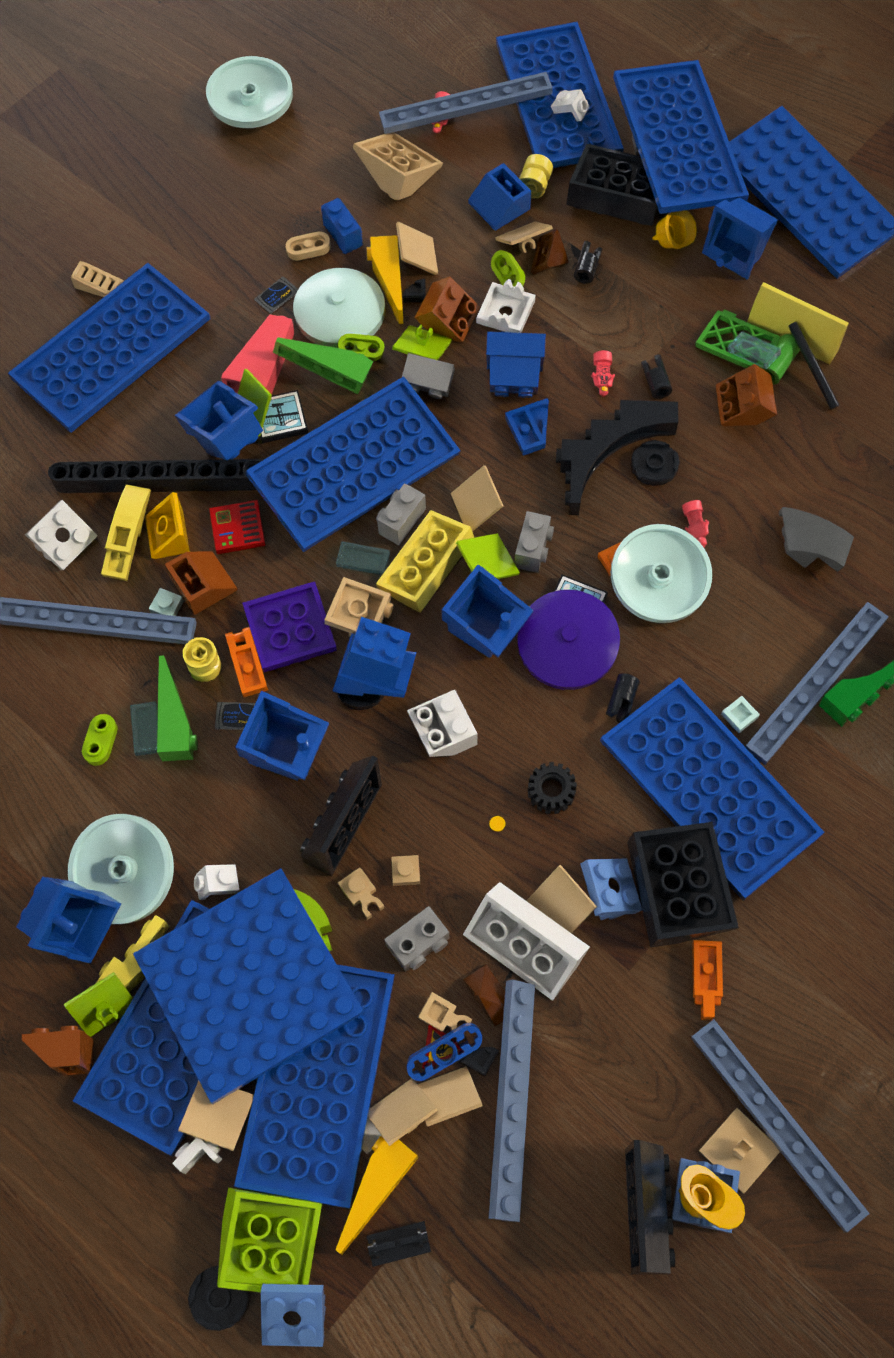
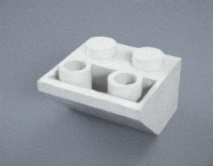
[407,690,477,757]

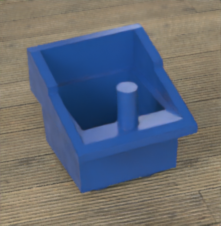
[702,197,778,280]
[486,332,546,398]
[174,381,263,461]
[442,565,533,658]
[332,617,417,698]
[235,691,329,781]
[17,877,122,963]

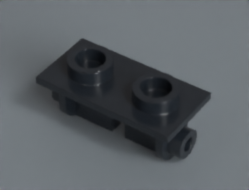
[367,1221,431,1267]

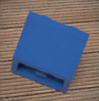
[468,163,531,231]

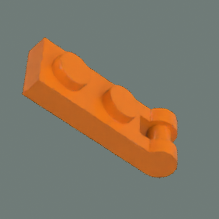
[225,627,268,698]

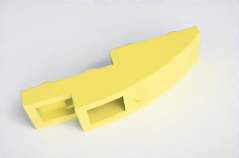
[101,485,151,581]
[89,915,169,992]

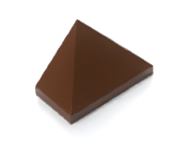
[531,229,569,275]
[463,964,505,1027]

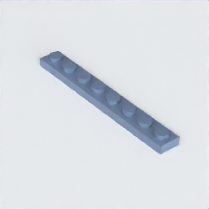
[379,72,552,134]
[0,597,197,644]
[745,602,889,765]
[489,980,535,1222]
[691,1019,870,1233]

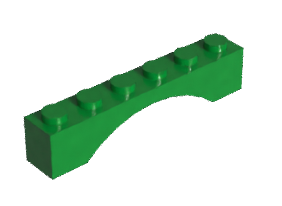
[819,660,894,727]

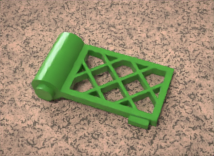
[695,309,800,385]

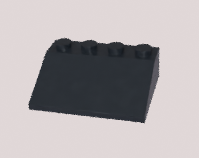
[566,143,658,226]
[300,756,382,876]
[627,822,739,948]
[625,1140,675,1275]

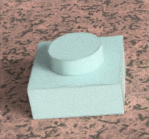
[149,588,184,616]
[721,696,760,733]

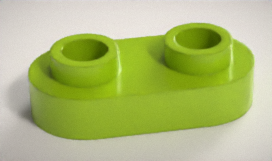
[491,250,525,287]
[338,334,385,361]
[82,714,118,766]

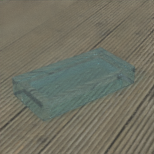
[728,331,781,369]
[336,541,390,575]
[130,701,158,756]

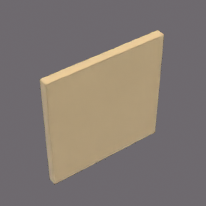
[396,222,438,275]
[495,222,553,253]
[450,466,503,532]
[527,865,597,934]
[417,1066,483,1127]
[368,1078,438,1146]
[178,1081,254,1151]
[699,1108,780,1194]

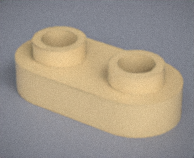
[286,232,331,261]

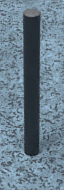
[788,322,839,410]

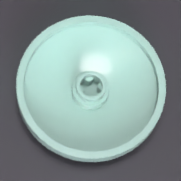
[206,56,293,128]
[293,268,385,348]
[610,524,712,623]
[68,814,174,924]

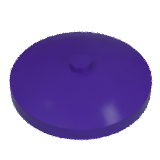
[517,590,620,690]

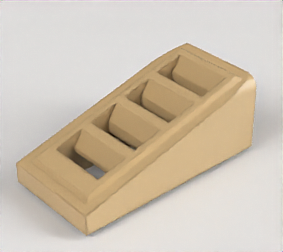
[71,261,124,297]

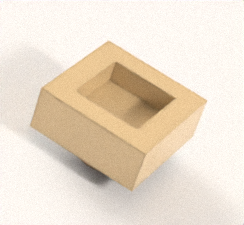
[391,855,420,886]

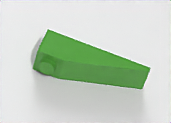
[273,337,373,394]
[157,655,198,761]

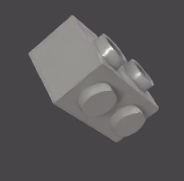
[402,353,455,399]
[376,483,426,545]
[515,511,554,573]
[384,906,449,972]

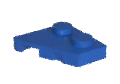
[505,398,549,456]

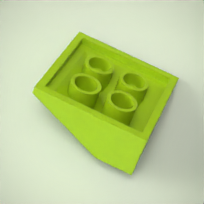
[217,1188,322,1292]

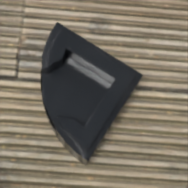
[403,279,426,303]
[460,1047,499,1077]

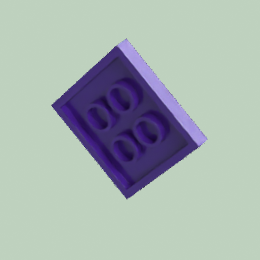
[242,581,337,672]

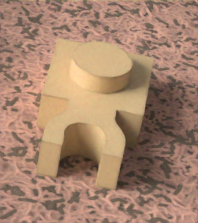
[338,868,384,920]
[417,992,472,1034]

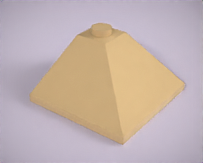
[353,132,443,200]

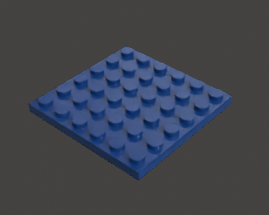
[133,868,364,1104]

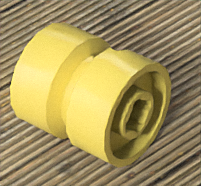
[519,154,553,198]
[183,637,221,682]

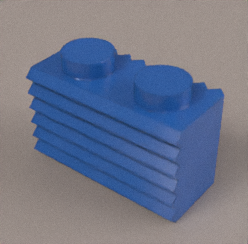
[321,198,363,254]

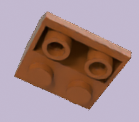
[415,276,480,343]
[716,364,777,426]
[165,551,238,615]
[22,1026,94,1076]

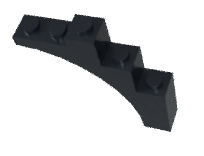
[556,400,678,515]

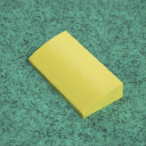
[747,282,849,365]
[376,510,474,613]

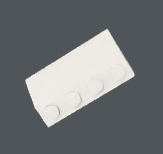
[463,882,590,1001]

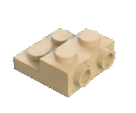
[325,577,394,637]

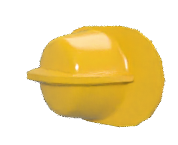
[652,210,697,249]
[678,1165,745,1230]

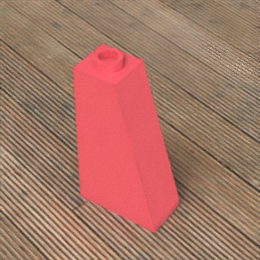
[221,314,294,394]

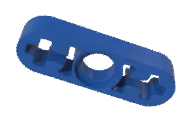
[407,1023,482,1081]

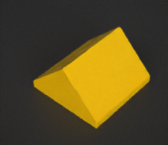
[145,492,190,559]

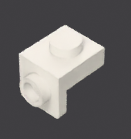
[551,89,589,122]
[194,864,239,900]
[172,1138,222,1174]

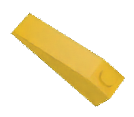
[366,235,404,324]
[336,1135,418,1255]

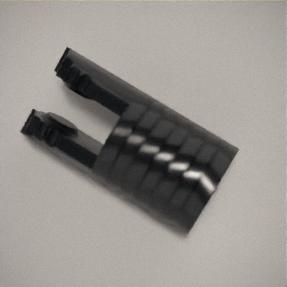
[574,241,602,284]
[641,354,673,399]
[606,673,640,723]

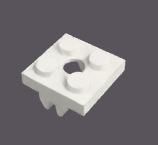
[476,279,536,333]
[25,500,98,570]

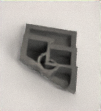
[778,507,854,572]

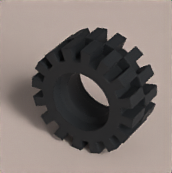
[528,762,577,814]

